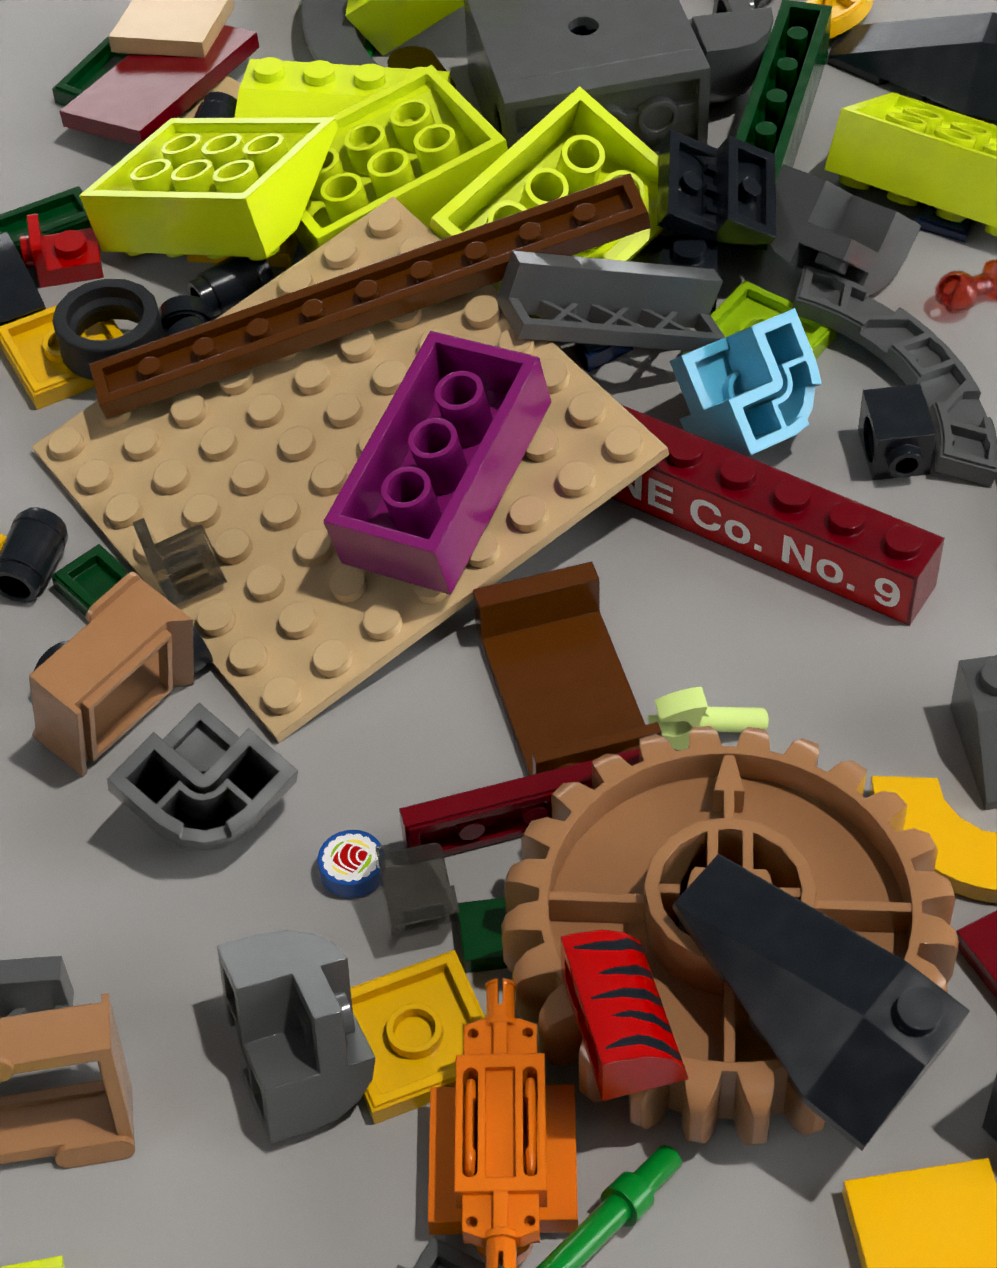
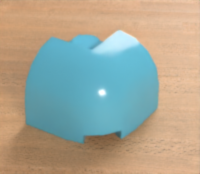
[669,308,822,456]

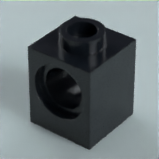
[858,384,936,481]

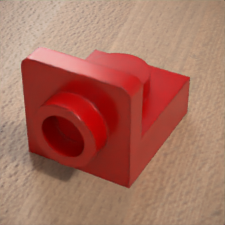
[20,214,104,288]

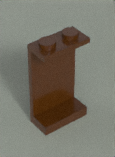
[473,561,662,776]

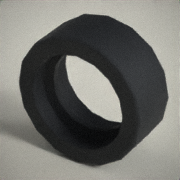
[52,279,164,381]

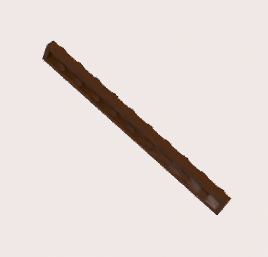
[89,173,651,419]

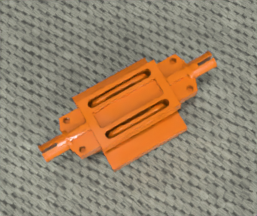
[428,978,578,1268]

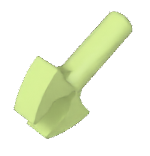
[647,687,769,750]

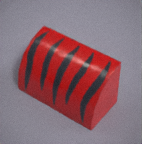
[561,929,689,1101]

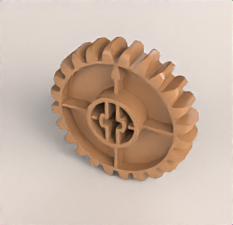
[501,726,959,1146]

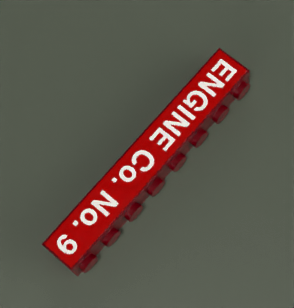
[611,405,945,626]

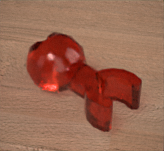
[935,259,997,314]

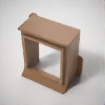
[29,572,194,777]
[0,993,135,1168]

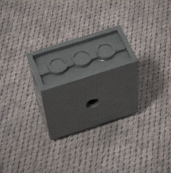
[464,0,711,156]

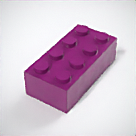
[323,331,551,595]

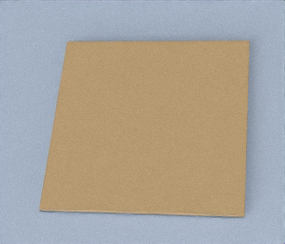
[31,196,669,743]

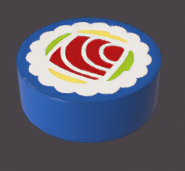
[318,830,386,898]

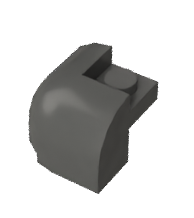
[689,0,773,105]
[771,164,921,295]
[107,703,298,850]
[217,930,376,1143]

